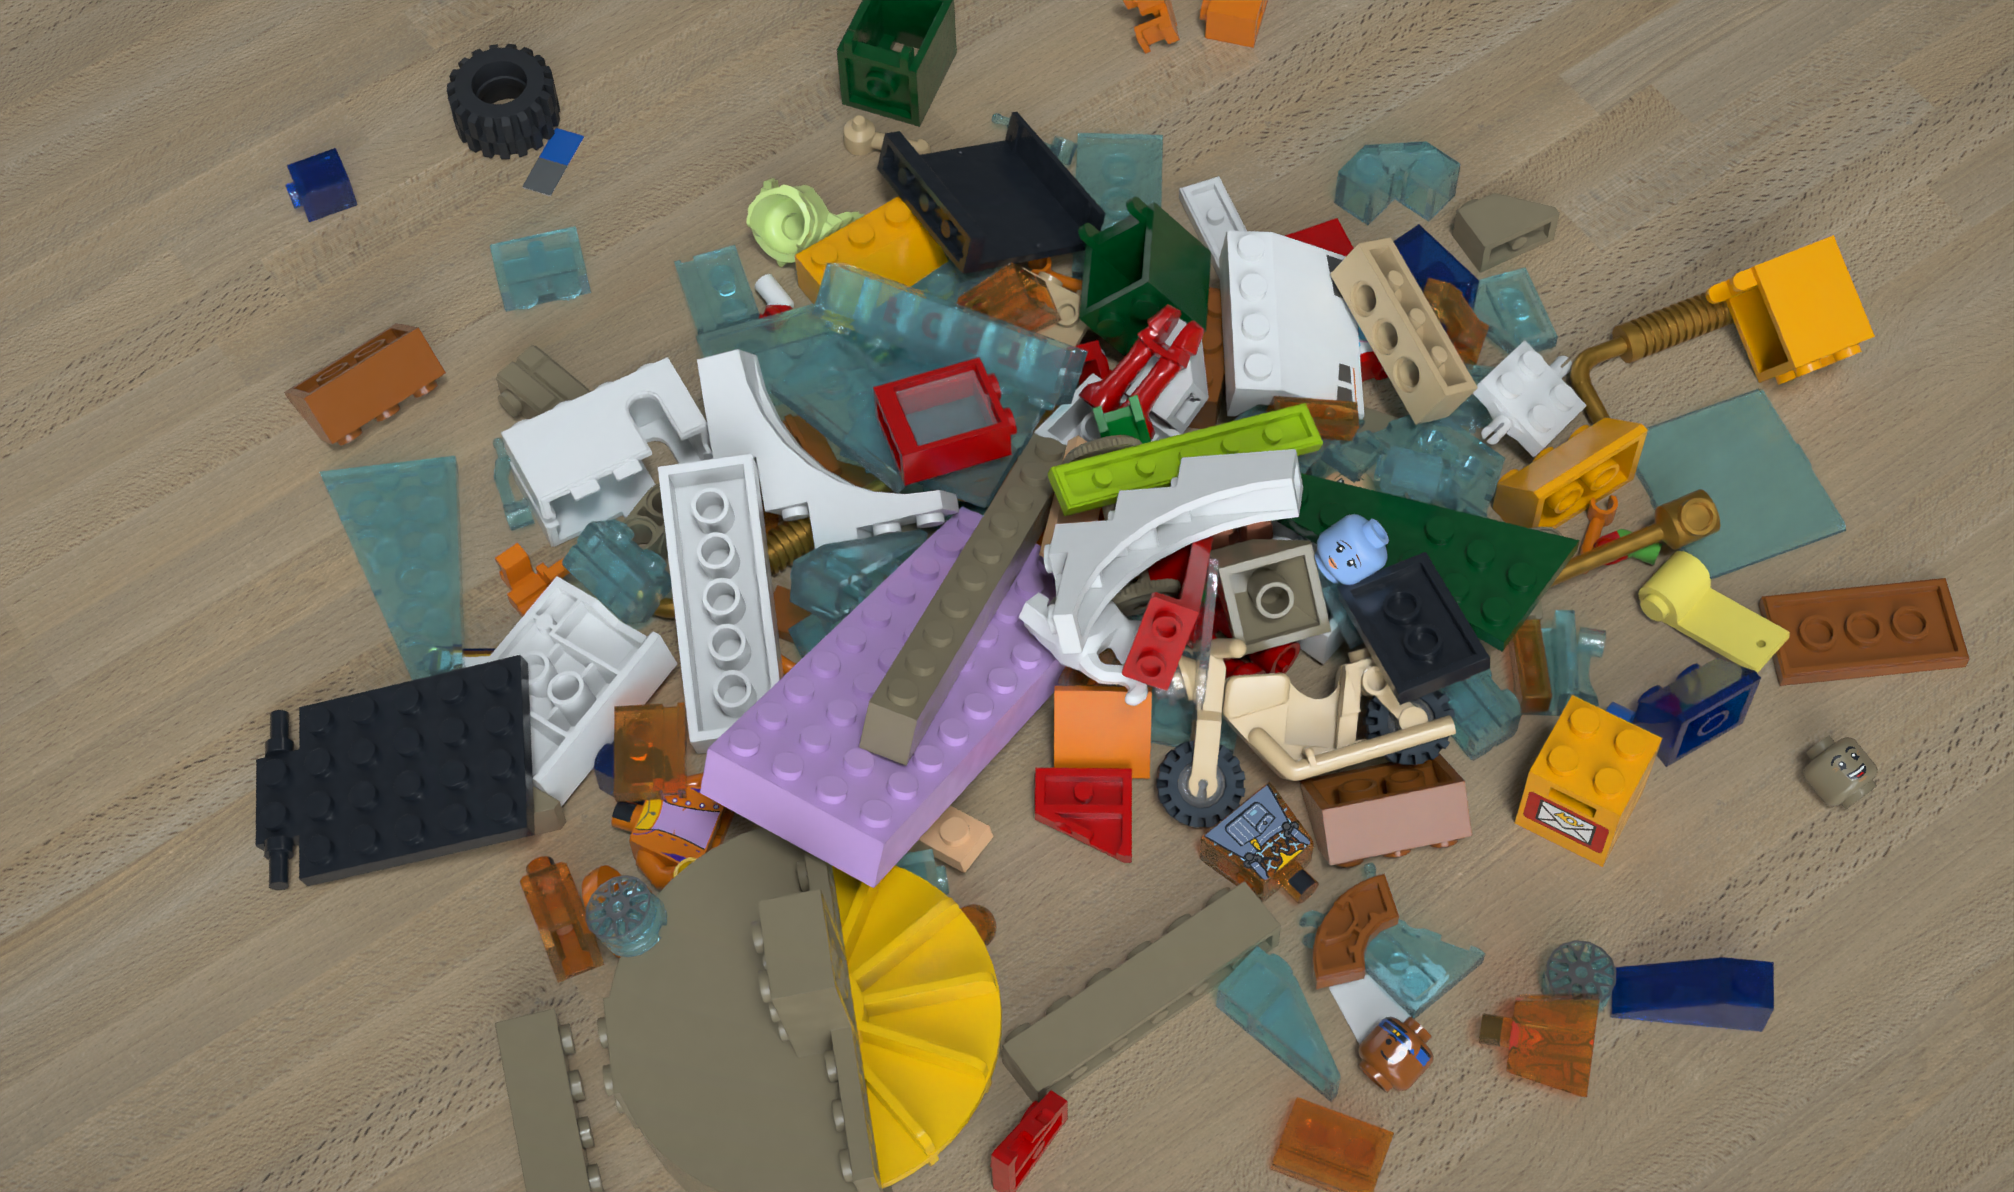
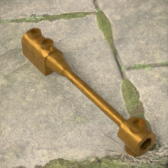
[1366,489,1721,648]

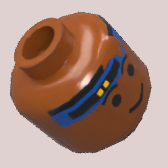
[1358,1016,1434,1093]

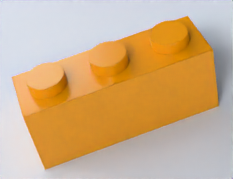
[795,196,956,344]
[1492,417,1648,529]

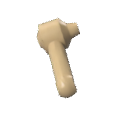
[844,115,931,156]

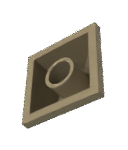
[1210,539,1331,655]

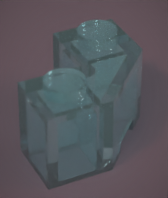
[1334,141,1461,225]

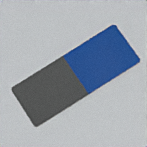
[523,128,584,196]

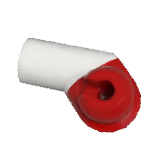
[755,274,794,334]

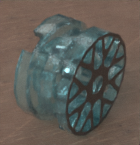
[585,875,667,958]
[1541,940,1616,1021]

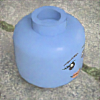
[1315,514,1389,585]

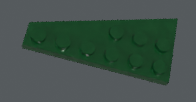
[1275,473,1580,652]

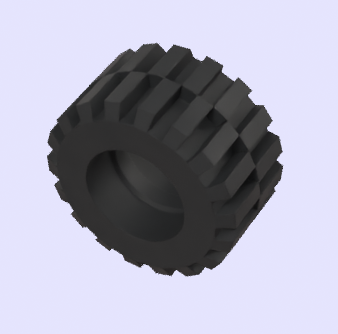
[447,44,560,159]

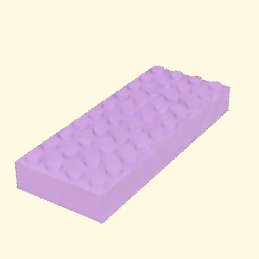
[700,506,1074,888]

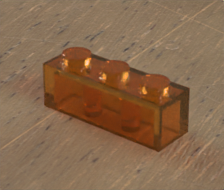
[1266,396,1360,441]
[1508,619,1552,713]

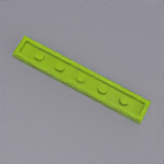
[1047,403,1323,516]

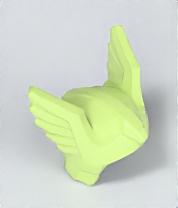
[746,178,865,267]

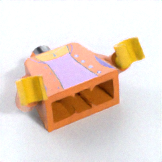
[611,772,735,890]

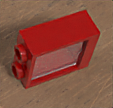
[873,357,1017,486]

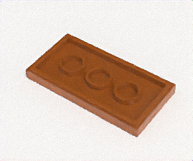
[1758,578,1970,686]

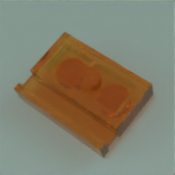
[614,702,687,802]
[1271,1097,1394,1192]

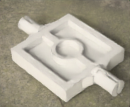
[1473,340,1587,457]

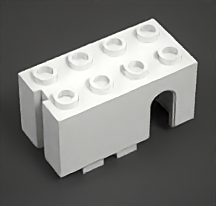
[501,357,713,547]

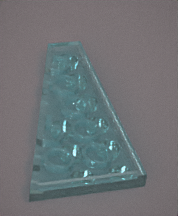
[320,456,465,680]

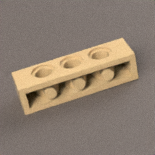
[1330,237,1478,425]

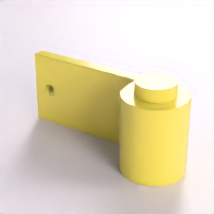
[1638,551,1790,674]

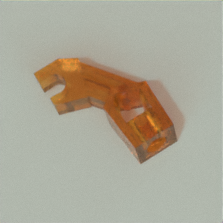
[1423,278,1489,373]

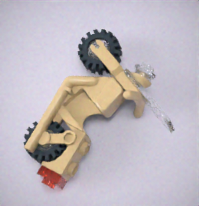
[1152,558,1470,828]

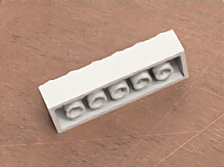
[658,453,784,754]

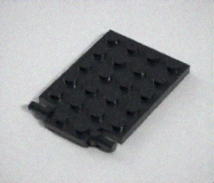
[255,655,535,890]

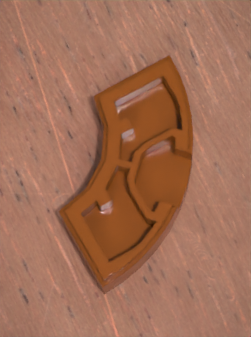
[1312,873,1399,989]

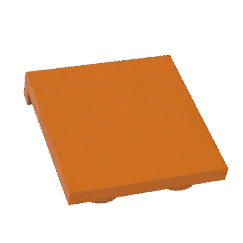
[1054,685,1152,779]

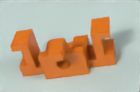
[1123,0,1180,54]
[495,543,573,617]

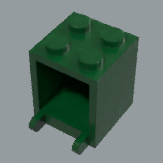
[836,0,957,127]
[1078,196,1211,356]

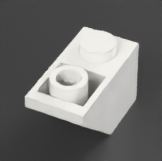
[1126,319,1209,434]

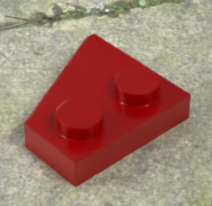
[1035,767,1132,863]
[990,1090,1068,1192]

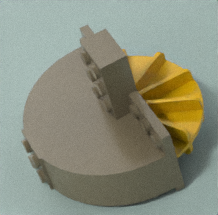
[597,827,1002,1192]

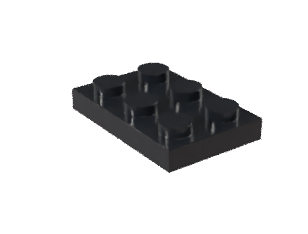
[1337,552,1490,705]

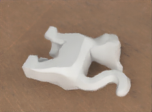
[1018,592,1148,706]

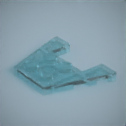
[1321,415,1505,518]

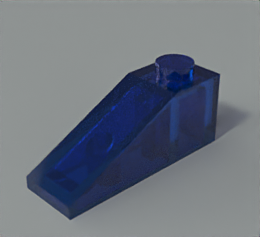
[1610,957,1774,1032]

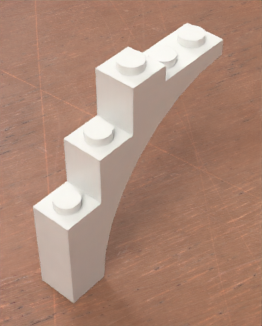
[697,349,959,566]
[1044,449,1303,654]

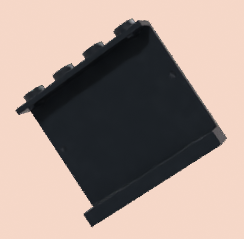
[877,112,1106,274]

